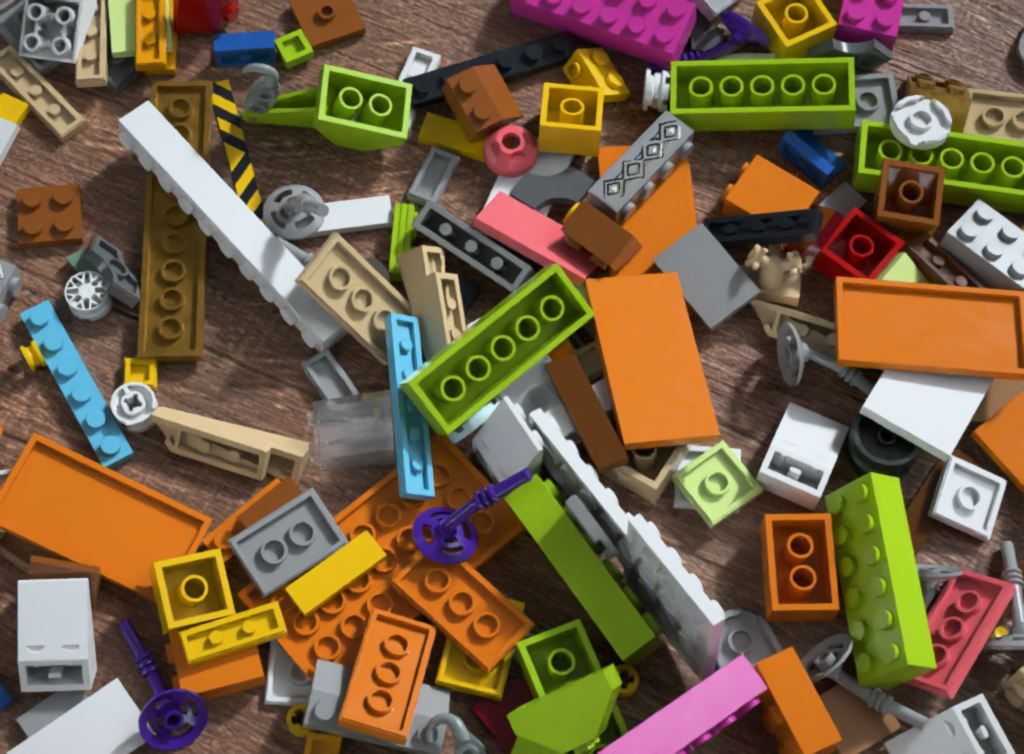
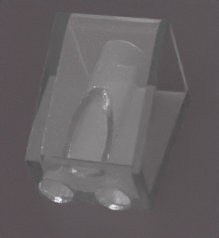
[307,390,396,471]

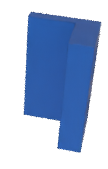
[213,30,277,68]
[777,130,847,190]

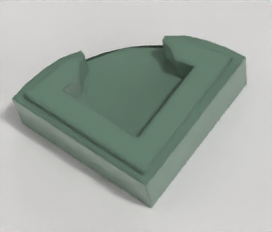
[66,248,101,275]

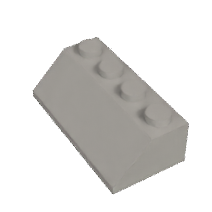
[301,659,451,754]

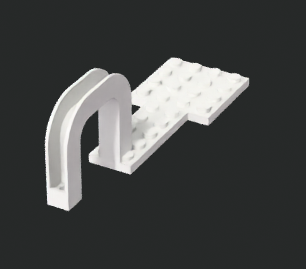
[467,283,725,682]

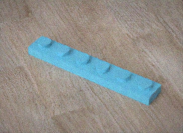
[20,300,135,470]
[384,313,435,501]

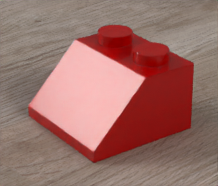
[173,0,239,34]

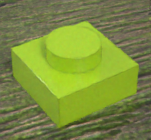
[274,29,314,69]

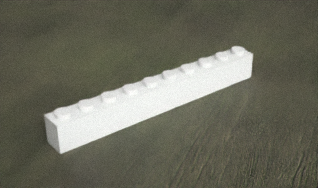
[118,100,349,352]

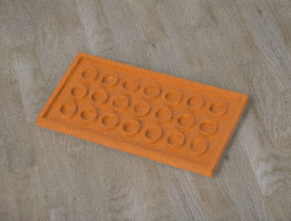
[237,435,527,682]

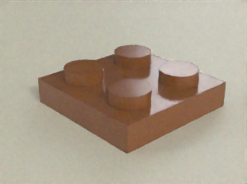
[17,184,84,250]

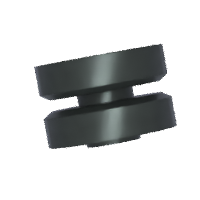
[845,413,922,479]

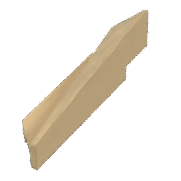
[397,245,467,362]
[750,299,884,371]
[149,406,313,485]

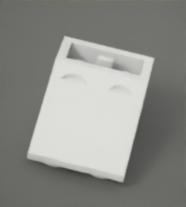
[18,0,97,64]
[472,396,545,499]
[756,402,849,511]
[18,578,97,692]
[884,693,1016,754]

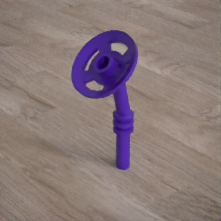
[649,10,771,75]
[412,468,532,565]
[118,619,208,750]

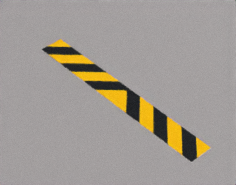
[213,79,267,227]

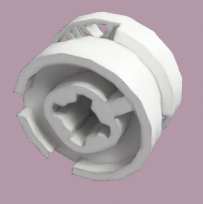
[642,68,670,112]
[64,271,113,321]
[110,382,159,433]

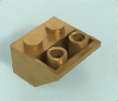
[904,73,972,133]

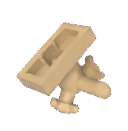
[740,244,802,306]

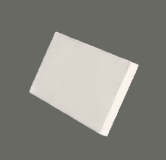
[859,370,994,462]

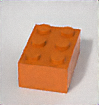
[759,513,840,622]
[753,646,842,754]

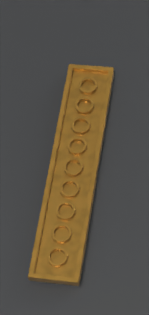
[137,81,213,362]

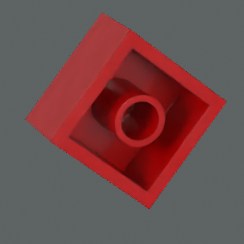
[812,207,905,281]

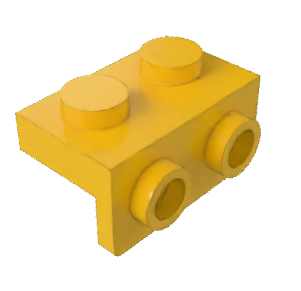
[563,48,631,103]

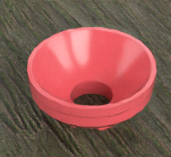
[483,125,538,178]

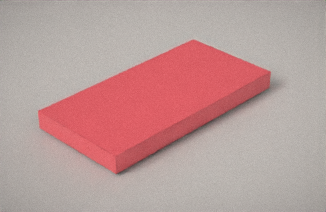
[472,191,598,287]
[904,569,1016,700]

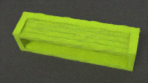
[389,203,418,282]

